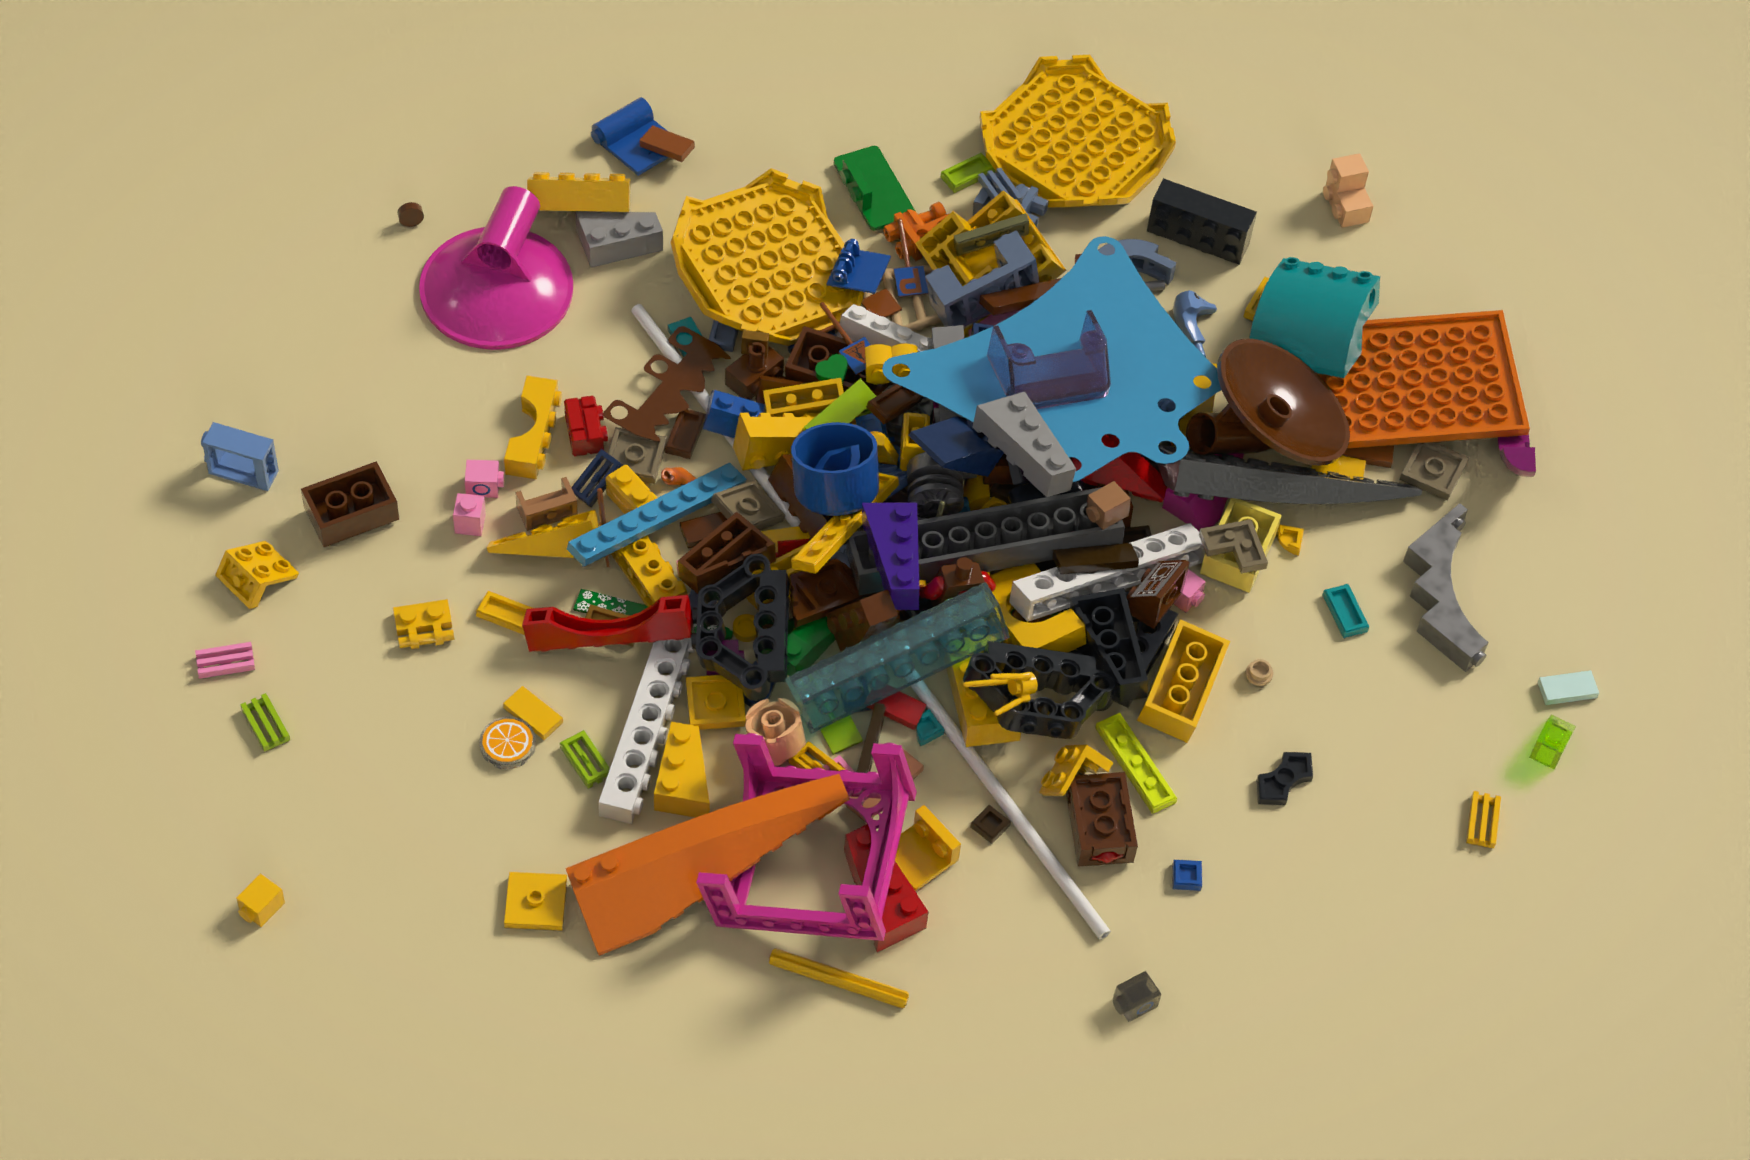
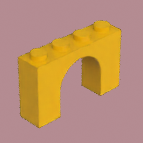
[982,563,1086,653]

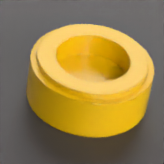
[733,614,757,642]

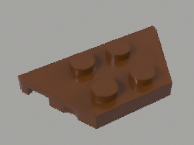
[789,558,882,628]

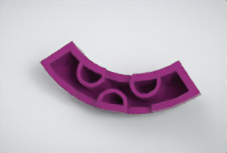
[1498,435,1536,477]

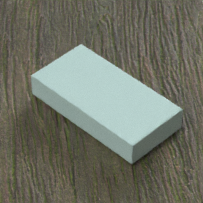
[1537,670,1599,705]

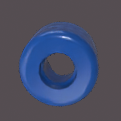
[791,422,879,516]

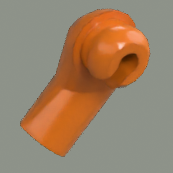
[661,467,697,485]

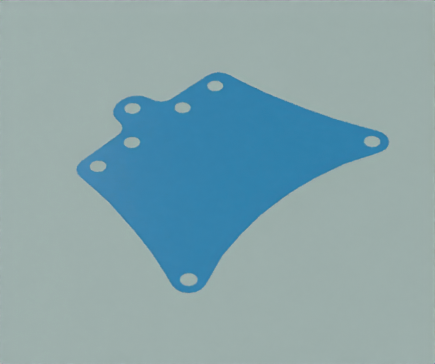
[882,236,1221,482]

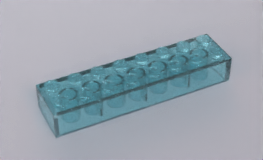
[785,582,1010,734]

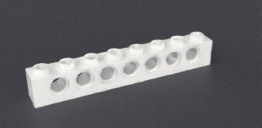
[1009,523,1205,622]
[598,625,696,824]

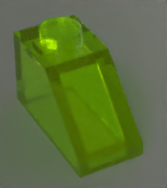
[1529,714,1576,770]

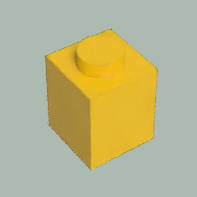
[236,873,285,927]

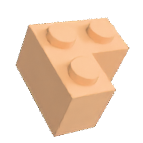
[1323,153,1374,228]

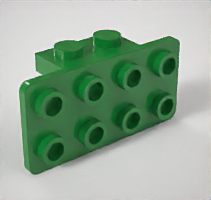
[833,145,915,231]

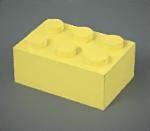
[1200,498,1282,593]

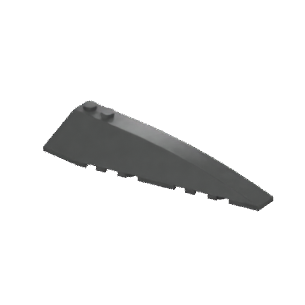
[1157,445,1422,504]

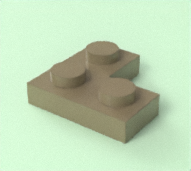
[1199,519,1268,574]

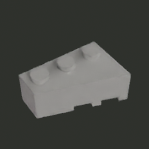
[575,211,663,267]

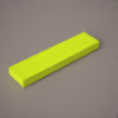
[1095,713,1177,814]

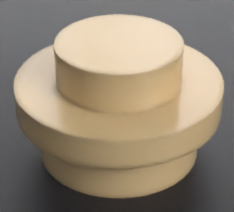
[1246,659,1273,686]

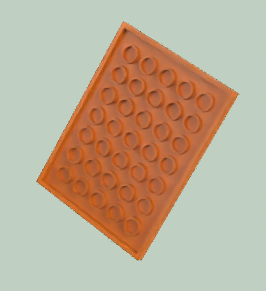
[1317,310,1530,448]

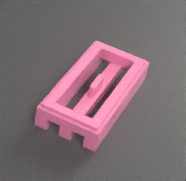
[195,642,255,679]

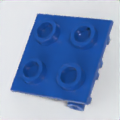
[827,239,891,294]

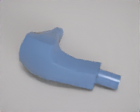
[1173,290,1217,357]

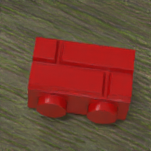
[564,395,608,457]

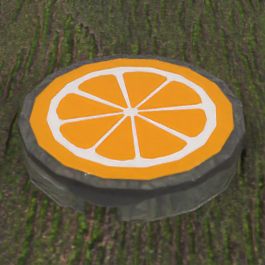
[479,717,536,769]

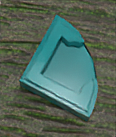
[916,709,945,746]

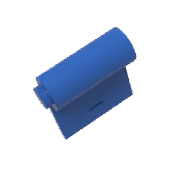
[591,97,669,176]

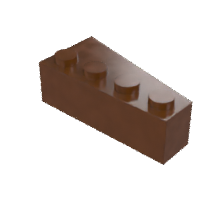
[768,454,858,544]

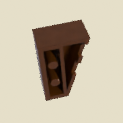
[678,512,776,594]
[826,589,898,665]

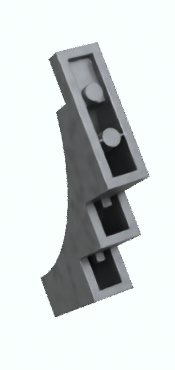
[1403,503,1489,672]

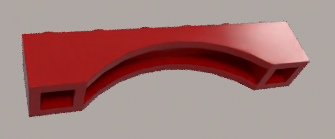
[522,595,694,652]

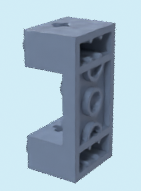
[925,231,1039,327]

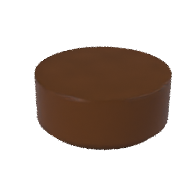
[397,202,424,227]

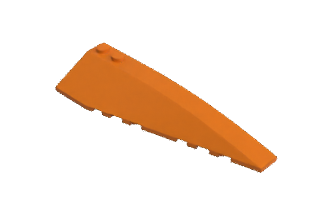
[565,774,850,956]

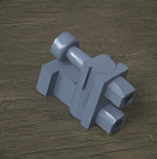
[973,181,1048,227]

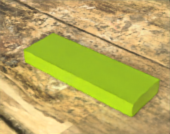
[802,378,876,431]

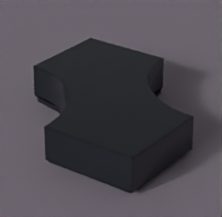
[1256,752,1313,805]

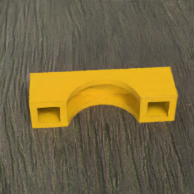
[504,376,562,479]

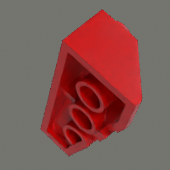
[1069,434,1167,502]

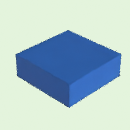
[1172,859,1202,891]

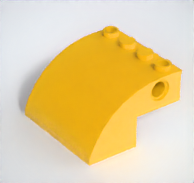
[915,190,1066,316]

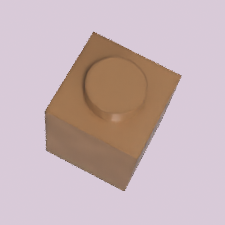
[1086,481,1131,530]

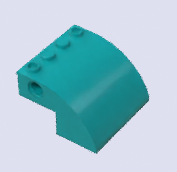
[1249,257,1381,378]

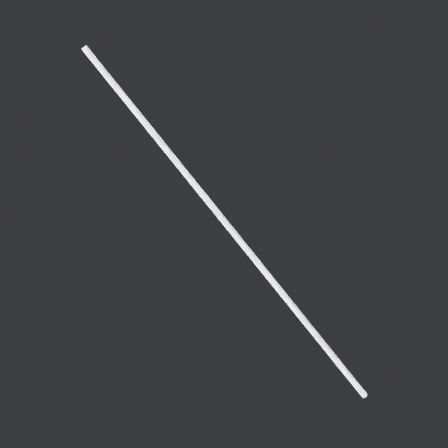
[631,304,1111,940]

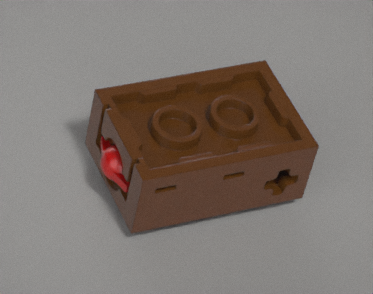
[1066,772,1138,867]

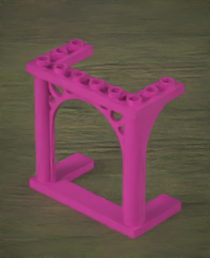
[696,733,917,941]

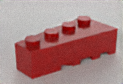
[844,824,929,953]

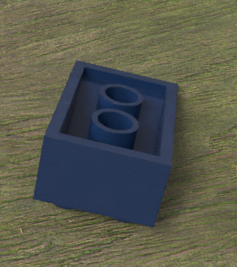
[908,416,1004,477]

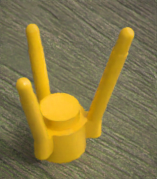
[963,672,1038,716]

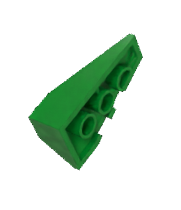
[761,617,836,681]

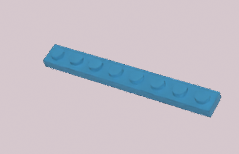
[567,463,747,567]

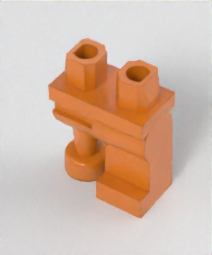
[884,201,949,261]

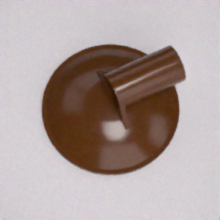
[1186,339,1350,466]

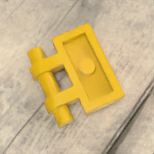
[393,599,455,649]

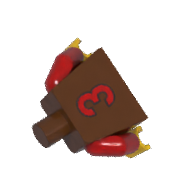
[919,557,996,616]

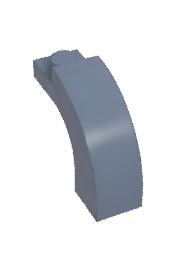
[1098,239,1176,285]

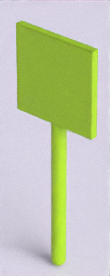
[807,673,863,755]

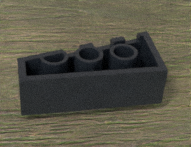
[1070,588,1148,702]

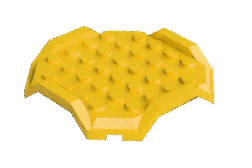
[979,55,1176,207]
[671,168,864,346]

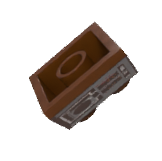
[1126,560,1190,629]

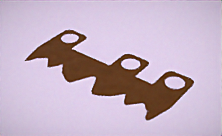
[603,326,731,442]

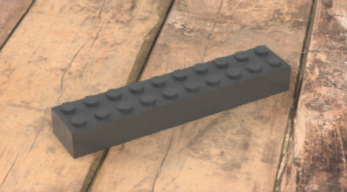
[846,487,1125,596]

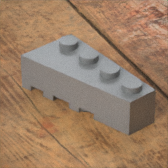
[972,392,1076,497]

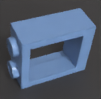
[201,422,279,491]

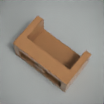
[515,477,578,531]

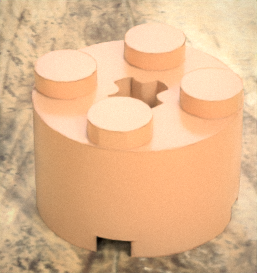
[745,698,806,766]

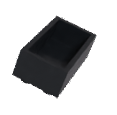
[1147,178,1257,265]

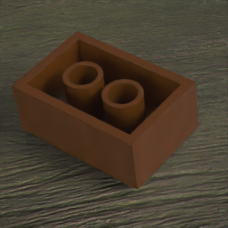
[301,461,399,547]

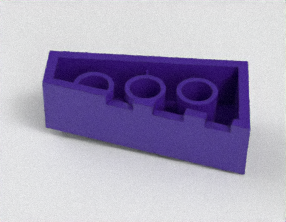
[862,503,919,610]

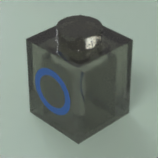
[1113,971,1161,1022]

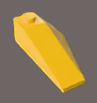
[487,510,599,558]

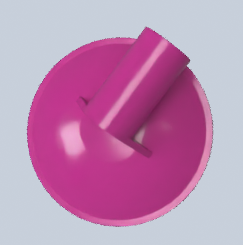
[419,186,573,350]

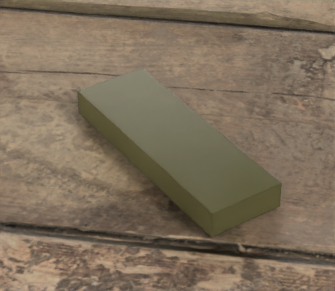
[954,213,1029,256]

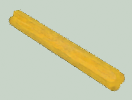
[769,948,909,1008]

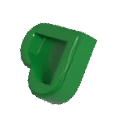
[815,354,848,386]

